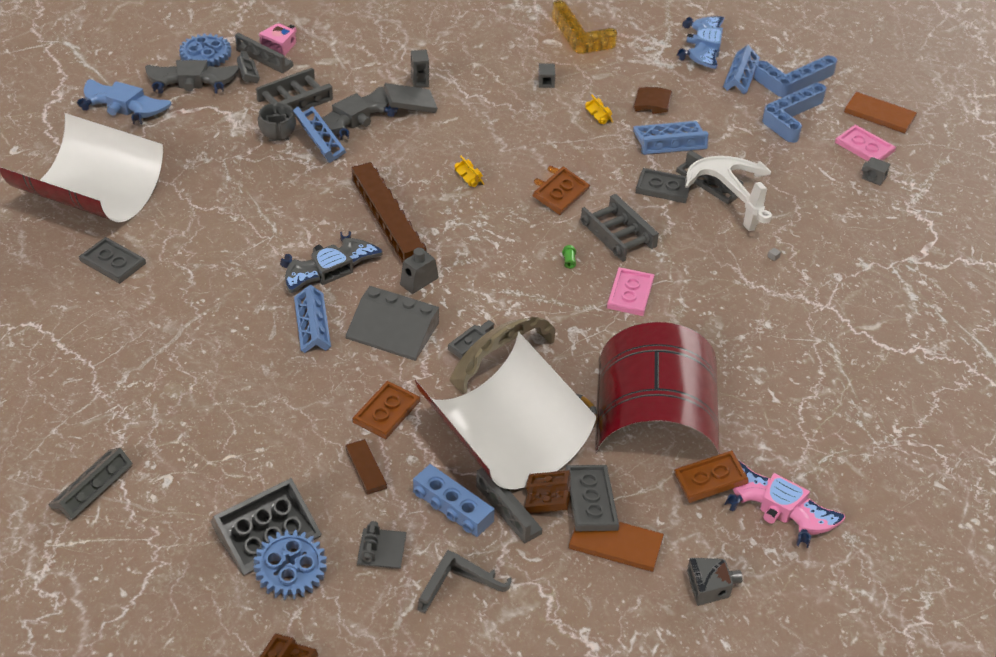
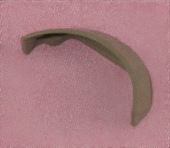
[450,317,555,394]

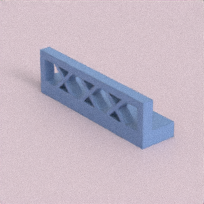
[723,45,760,94]
[293,107,346,163]
[294,285,331,353]

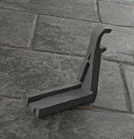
[417,550,512,614]

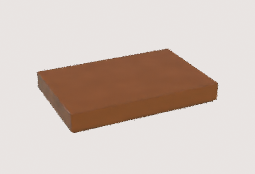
[533,166,590,215]
[352,381,420,439]
[674,450,749,503]

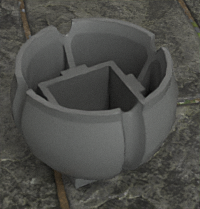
[258,102,296,141]

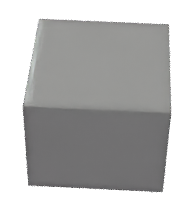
[767,248,781,261]

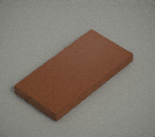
[844,91,917,134]
[569,522,664,572]

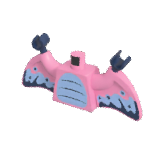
[724,460,845,548]

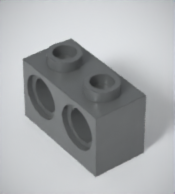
[411,49,429,88]

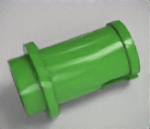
[562,245,576,269]

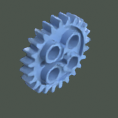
[179,33,232,67]
[254,530,327,600]

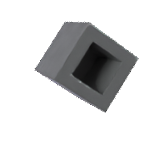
[538,63,556,88]

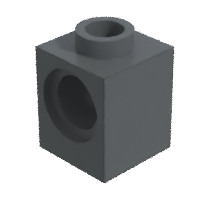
[861,157,891,186]

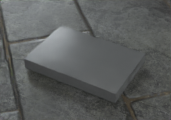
[383,83,438,113]
[635,168,691,203]
[79,237,146,284]

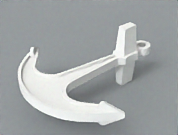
[685,156,772,231]

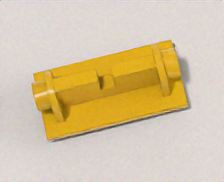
[585,95,613,124]
[454,156,484,187]

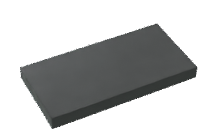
[565,465,619,531]

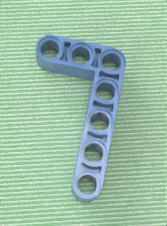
[754,55,837,97]
[762,83,826,143]

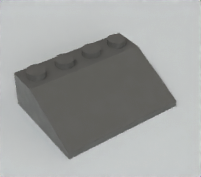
[345,286,439,361]
[210,478,322,576]

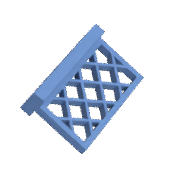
[633,121,709,154]

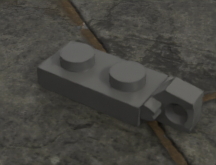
[237,50,260,83]
[448,320,495,359]

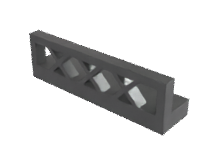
[235,33,294,74]
[676,150,744,204]
[48,448,133,520]
[476,468,543,544]

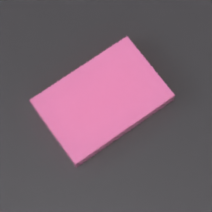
[835,125,896,161]
[607,267,654,316]

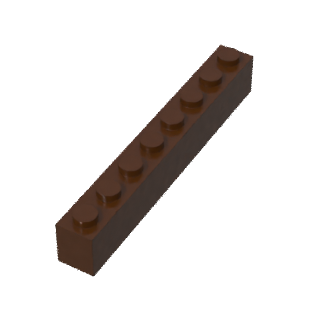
[351,162,427,263]

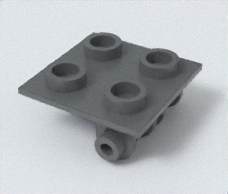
[357,521,407,569]

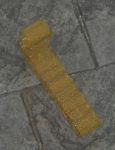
[552,0,618,54]

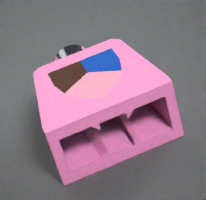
[259,24,296,56]

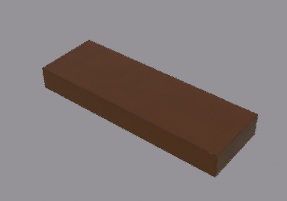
[345,439,387,495]

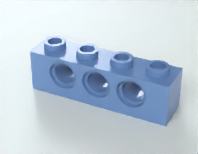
[413,464,495,537]

